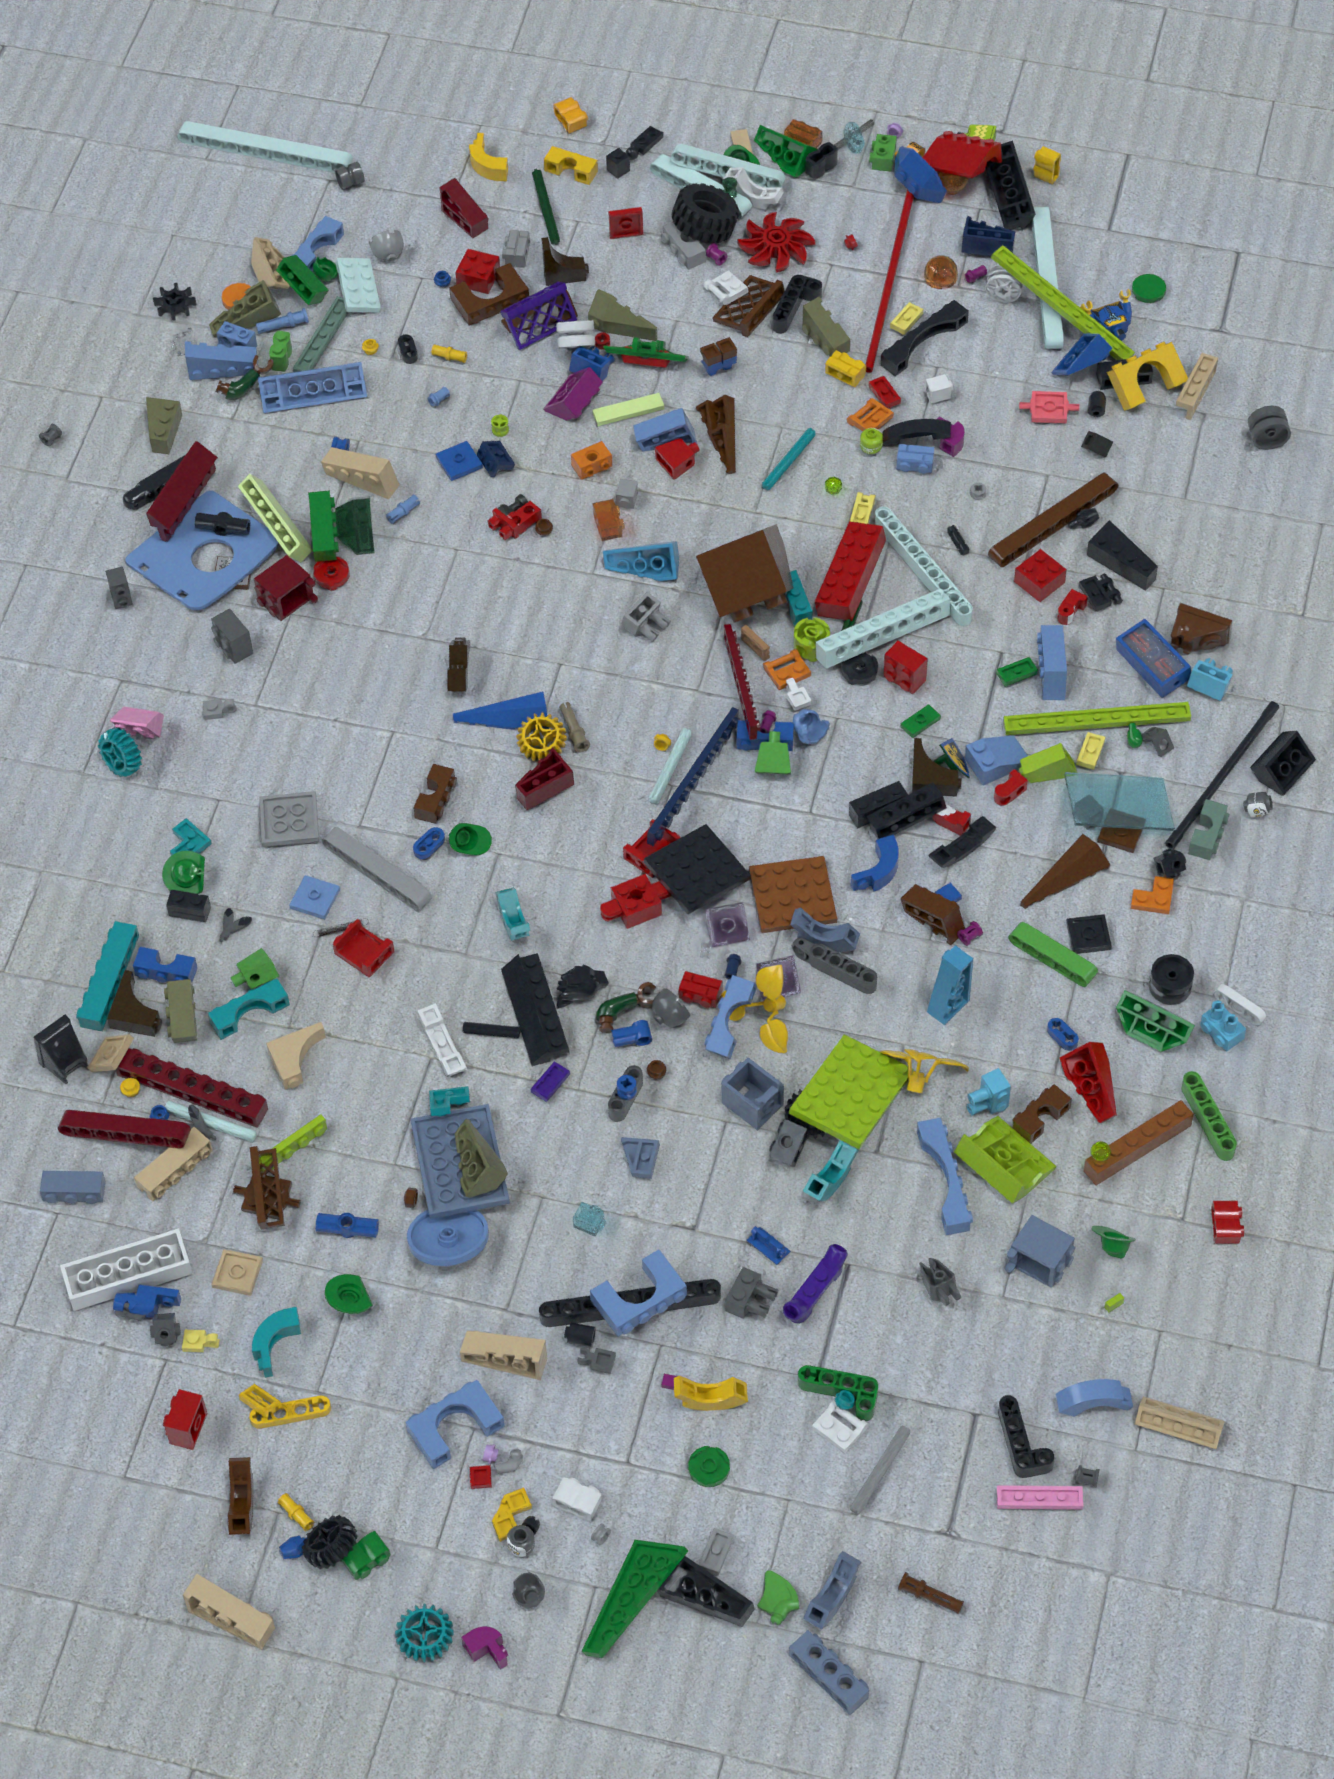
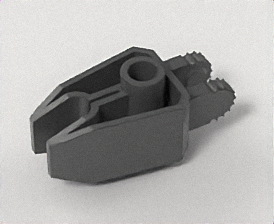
[919,1258,961,1306]

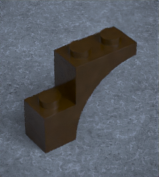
[447,637,470,692]

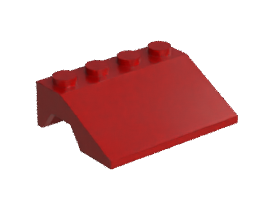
[922,131,1002,178]

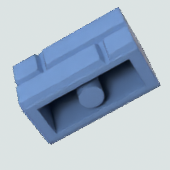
[896,444,934,474]

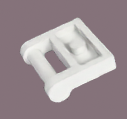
[704,271,748,305]
[812,1399,869,1453]

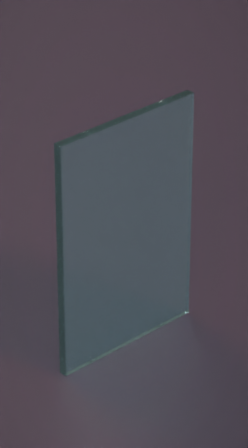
[1064,772,1175,831]

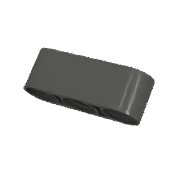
[608,1065,643,1122]

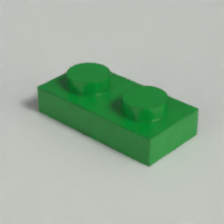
[996,657,1038,687]

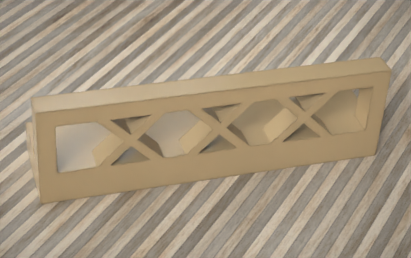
[1176,353,1218,420]
[1135,1396,1225,1449]

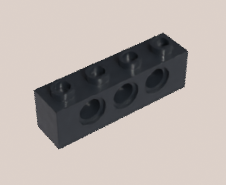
[866,782,947,839]

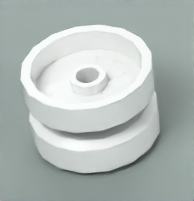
[556,320,595,348]

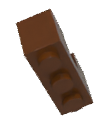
[413,764,457,824]
[1012,1084,1072,1144]

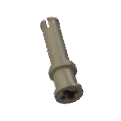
[559,702,590,752]

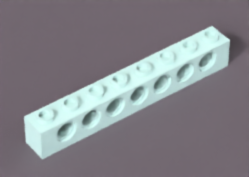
[816,589,950,669]

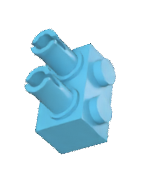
[1187,658,1233,701]
[1200,1001,1246,1052]
[966,1068,1011,1116]

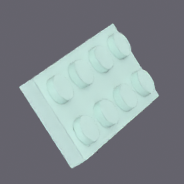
[336,258,381,313]

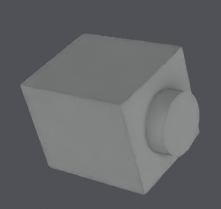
[616,479,638,509]

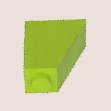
[1019,743,1078,783]

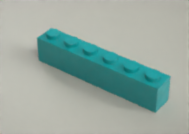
[76,921,139,1032]

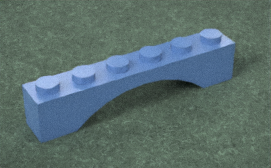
[917,1117,973,1236]

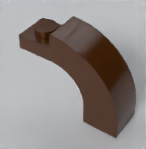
[228,1457,254,1535]

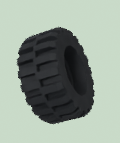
[671,183,739,244]

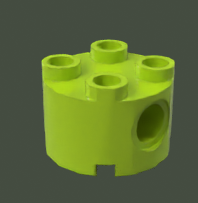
[794,618,830,662]

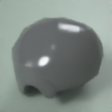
[512,1572,545,1609]

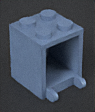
[721,1058,784,1131]
[1005,1215,1076,1288]

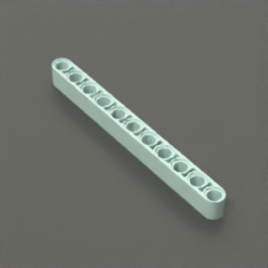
[177,121,353,173]
[1031,206,1063,349]

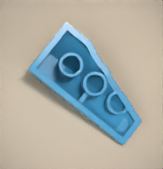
[603,541,679,581]

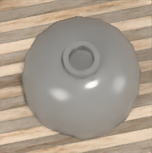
[369,230,404,262]

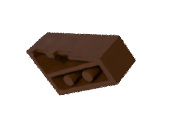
[900,884,965,946]

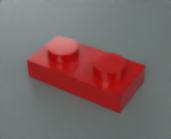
[869,376,901,408]

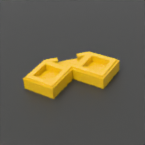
[492,1488,532,1542]

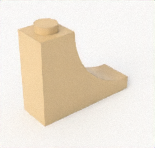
[266,1022,326,1090]

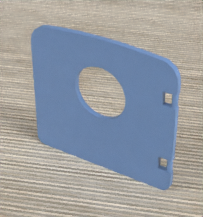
[125,491,279,610]

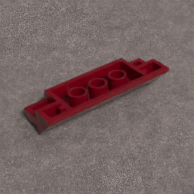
[146,441,218,542]

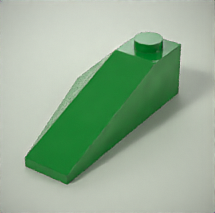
[754,125,818,178]

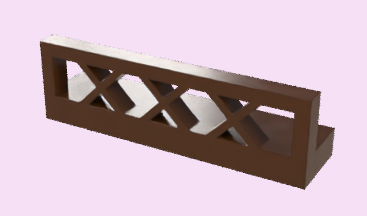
[249,1146,285,1230]

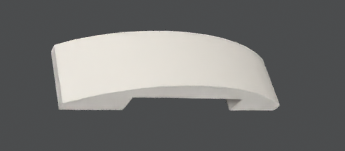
[417,1003,467,1077]

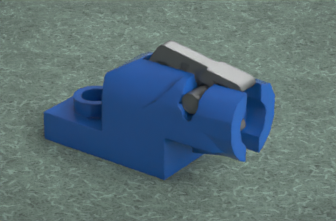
[113,1285,181,1321]

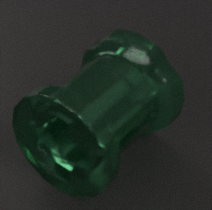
[722,177,737,198]

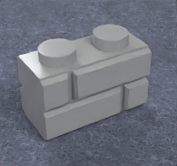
[502,230,530,268]

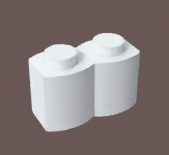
[552,1477,602,1522]

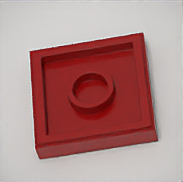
[608,207,644,239]

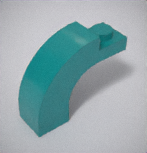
[495,887,531,941]
[803,1140,859,1201]
[252,1307,301,1378]

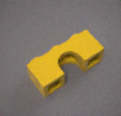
[544,146,598,185]

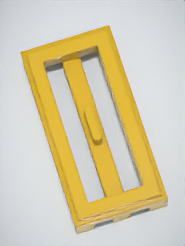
[238,1384,282,1418]

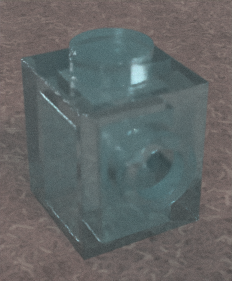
[573,1202,606,1236]

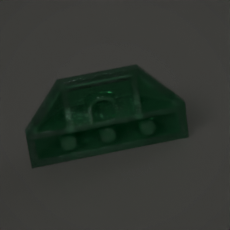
[335,496,375,555]

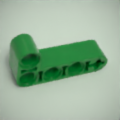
[798,1365,878,1421]

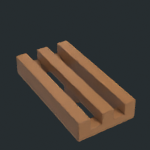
[741,625,770,661]

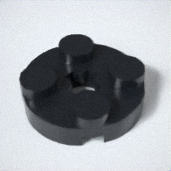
[841,652,878,685]

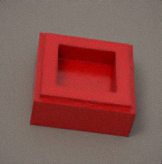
[469,1465,492,1489]

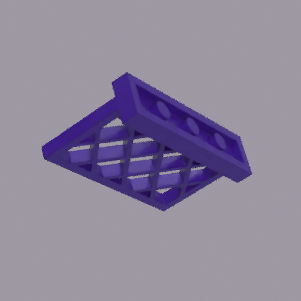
[500,282,577,350]

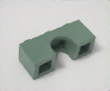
[1188,799,1230,860]

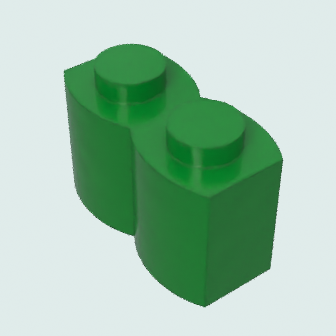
[342,1531,391,1580]

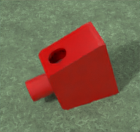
[655,438,700,480]

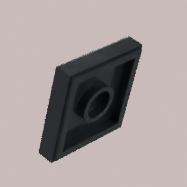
[1066,914,1112,954]

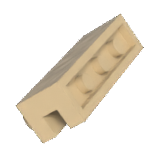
[134,1127,213,1202]

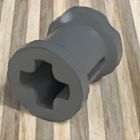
[39,423,62,446]
[1075,1465,1100,1488]

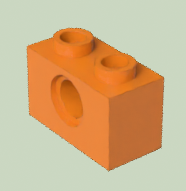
[571,441,612,480]

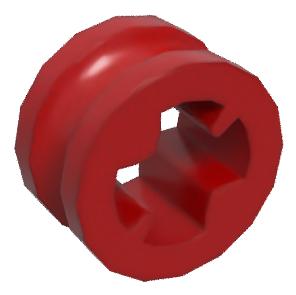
[595,332,610,350]

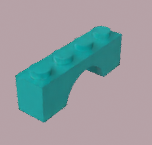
[208,978,290,1040]

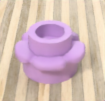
[887,123,903,138]
[483,1444,499,1464]

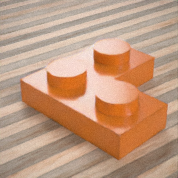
[1131,876,1174,914]

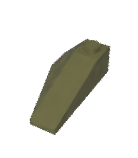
[455,1119,508,1198]

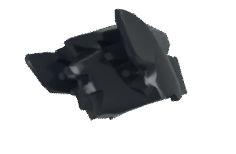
[557,964,609,1009]

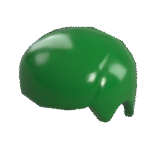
[313,257,338,281]

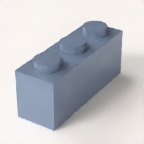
[40,1170,106,1204]

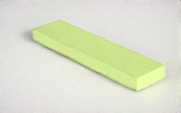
[592,393,664,426]

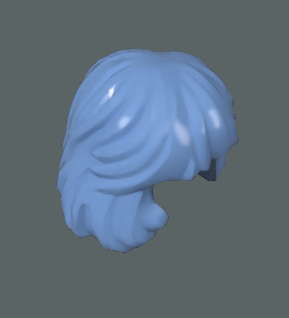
[793,709,830,744]

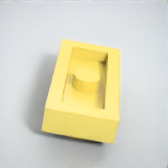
[890,302,924,335]
[1076,732,1106,770]

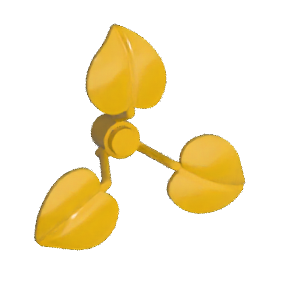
[719,965,788,1053]
[880,1049,969,1093]

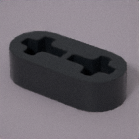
[398,334,418,364]

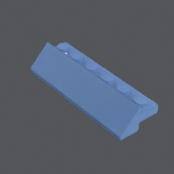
[258,362,367,413]

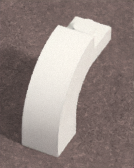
[723,167,784,209]

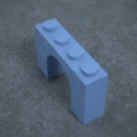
[590,1249,687,1337]
[406,1380,505,1469]

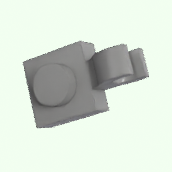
[203,699,236,720]

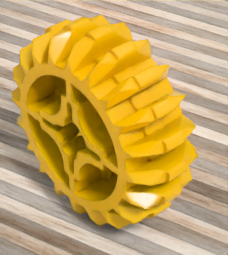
[516,713,567,761]

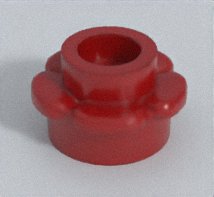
[844,234,858,250]

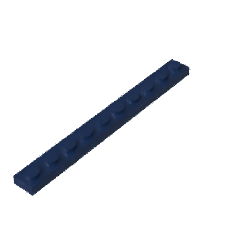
[647,707,740,846]

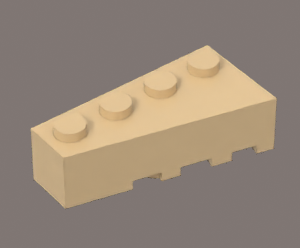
[321,447,399,499]
[460,1330,548,1380]

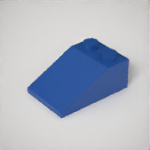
[1051,333,1112,375]

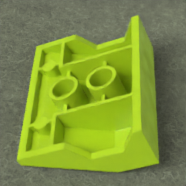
[954,1116,1057,1204]

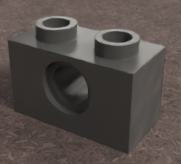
[105,566,133,609]

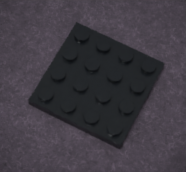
[644,824,751,914]

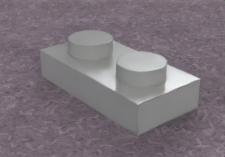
[699,1528,734,1576]

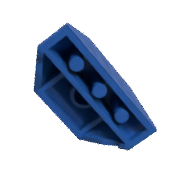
[894,146,947,203]

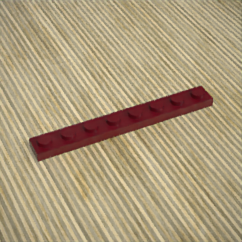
[724,624,760,740]

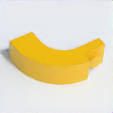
[469,133,508,181]
[674,1375,748,1411]

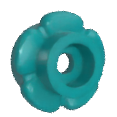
[835,1390,855,1410]

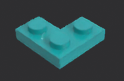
[170,818,212,856]
[429,1086,470,1117]

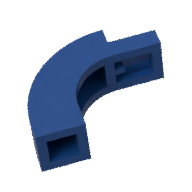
[850,835,899,892]

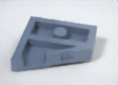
[621,1137,660,1179]

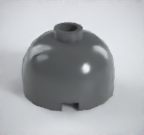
[652,988,690,1027]

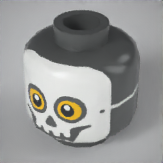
[1243,792,1273,817]
[507,1525,535,1557]

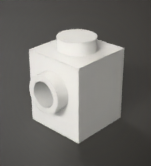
[925,374,953,403]

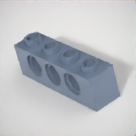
[789,1630,869,1715]

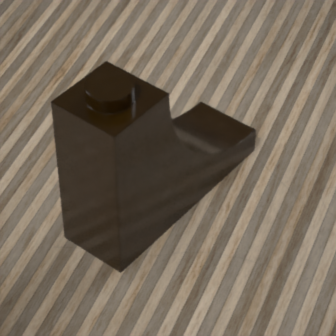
[541,237,589,286]
[912,738,962,797]
[107,970,162,1037]

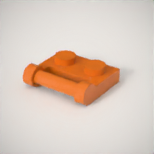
[847,398,894,431]
[763,649,811,690]

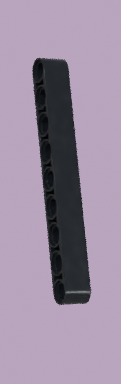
[539,1279,721,1327]

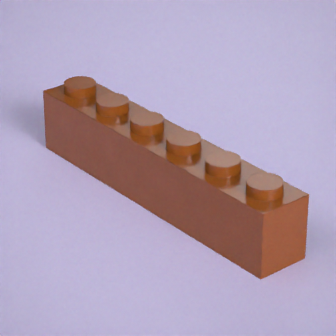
[1084,1100,1194,1186]

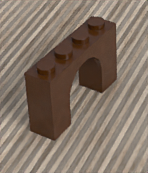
[449,263,529,326]

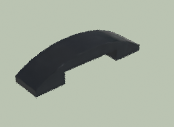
[882,419,952,447]
[929,816,996,868]

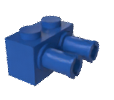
[569,346,614,381]

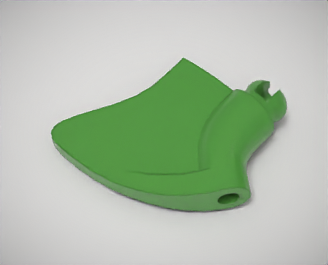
[757,1570,800,1625]

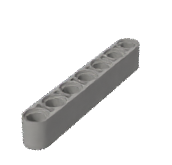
[322,827,432,911]

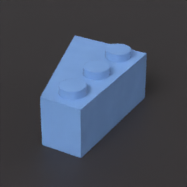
[633,408,697,452]

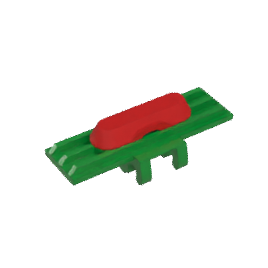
[604,337,689,368]

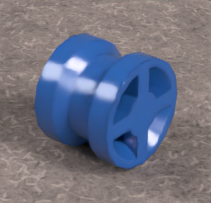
[331,436,350,451]
[617,1075,637,1100]

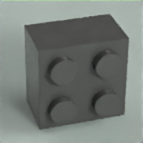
[211,608,253,664]

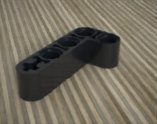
[773,275,822,334]
[998,1395,1055,1478]

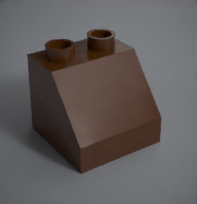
[696,524,794,623]

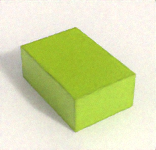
[1104,1293,1124,1313]

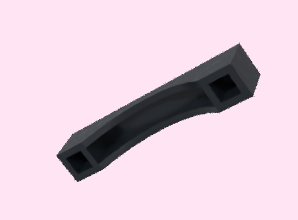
[880,300,969,377]

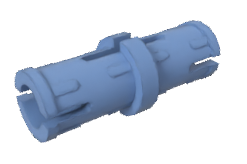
[386,494,420,524]

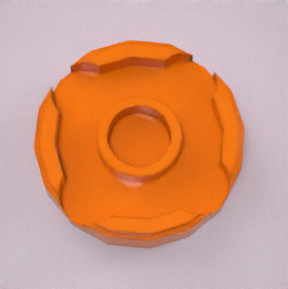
[221,283,251,310]

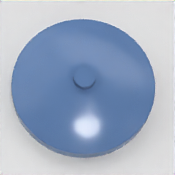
[407,1210,489,1266]

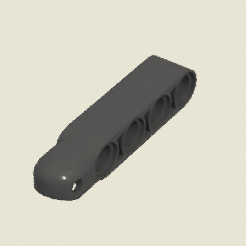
[791,938,877,994]

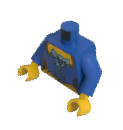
[1080,289,1132,341]

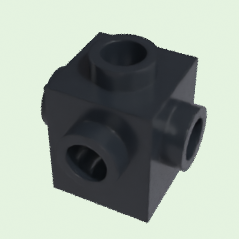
[1153,848,1187,878]

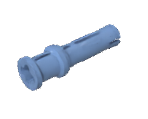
[256,308,309,334]

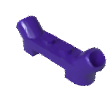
[783,1244,848,1324]

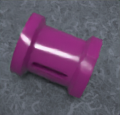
[706,243,728,266]
[957,921,983,946]

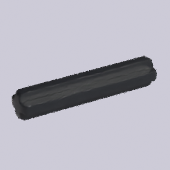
[462,1022,521,1038]

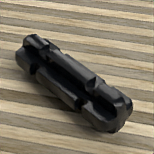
[947,525,970,556]

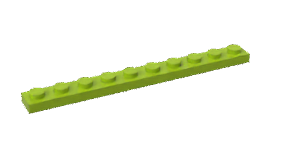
[991,245,1135,360]
[1003,702,1191,735]

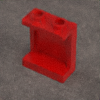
[623,819,681,878]
[333,919,395,978]

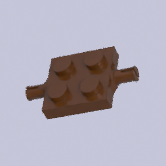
[233,1175,301,1220]

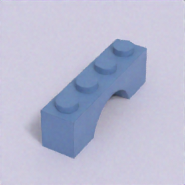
[291,216,344,272]
[704,975,757,1059]

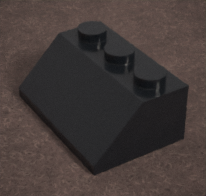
[1250,731,1316,796]

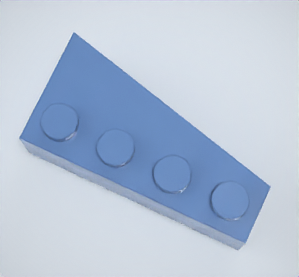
[185,341,259,380]
[1037,625,1067,700]

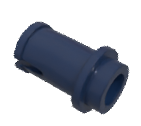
[724,954,742,979]

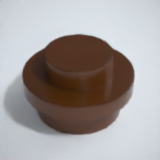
[535,519,553,536]
[647,1060,667,1079]

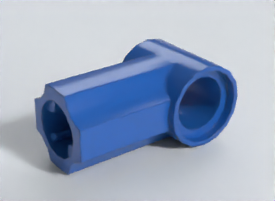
[611,1020,653,1047]

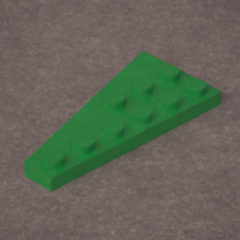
[582,1539,688,1658]

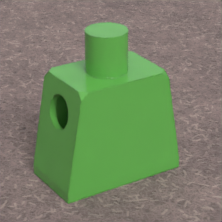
[755,731,791,774]
[230,948,279,989]

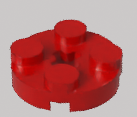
[313,556,350,591]

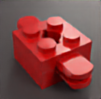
[600,874,672,929]

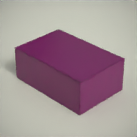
[661,1373,677,1390]

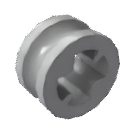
[970,483,987,500]
[591,1523,611,1545]

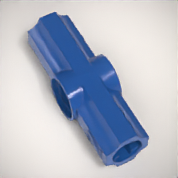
[316,1213,379,1238]

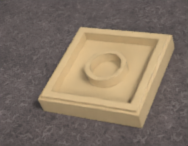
[88,1034,134,1072]
[211,1249,263,1296]

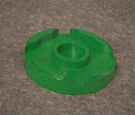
[1132,274,1166,303]
[688,1446,730,1487]

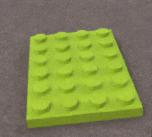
[789,1034,914,1149]

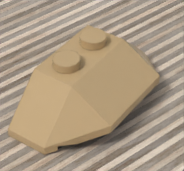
[251,237,291,289]

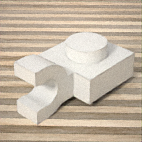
[786,678,811,711]

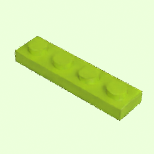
[261,1114,327,1172]

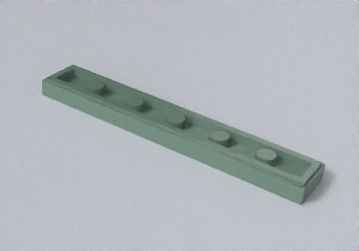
[293,296,348,372]

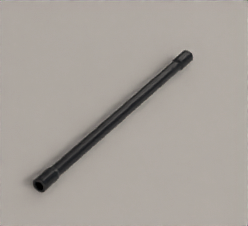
[1165,701,1279,849]

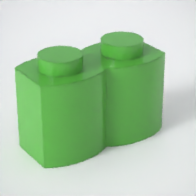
[269,331,292,372]

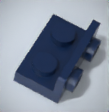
[477,441,515,478]

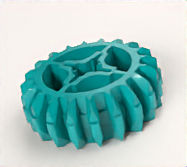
[98,727,142,777]
[395,1603,454,1663]

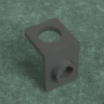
[1142,727,1174,757]

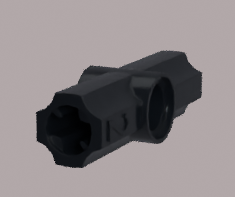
[195,512,251,536]

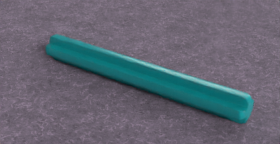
[762,428,816,491]

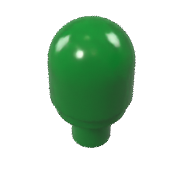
[1126,723,1143,748]

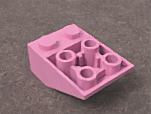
[110,706,164,739]

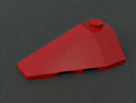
[1059,1042,1117,1123]

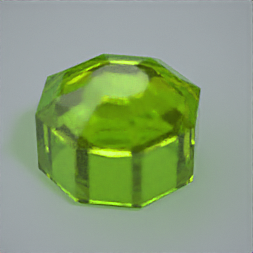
[825,476,842,494]

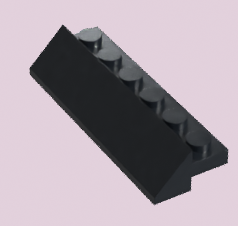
[986,140,1036,231]
[501,953,569,1066]

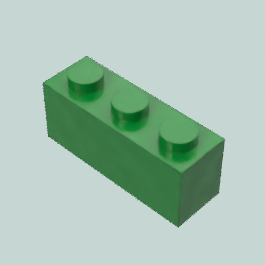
[276,255,329,306]

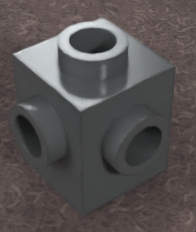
[150,1313,181,1346]

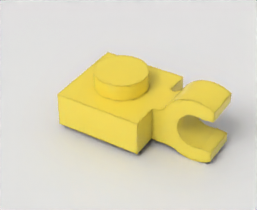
[182,1329,220,1352]

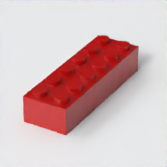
[815,521,886,621]

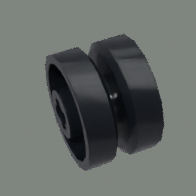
[1149,954,1194,1005]

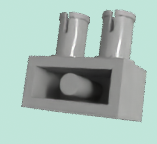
[621,592,671,642]

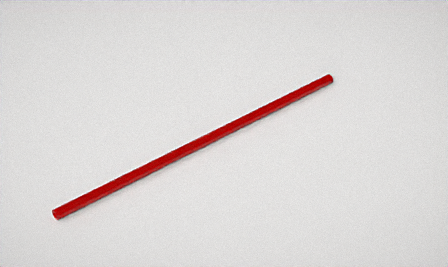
[865,189,914,373]

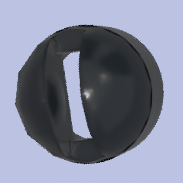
[522,1516,540,1535]

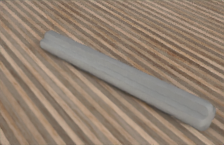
[850,1425,910,1514]

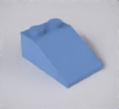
[965,735,1028,786]

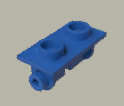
[747,1226,791,1265]

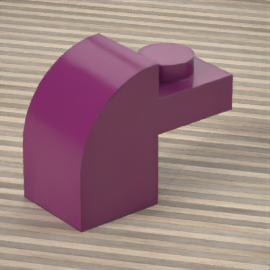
[937,416,965,457]
[461,1626,509,1670]

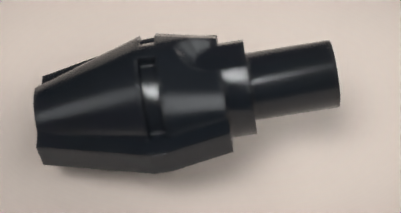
[1067,508,1100,529]

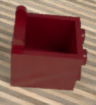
[254,555,318,621]

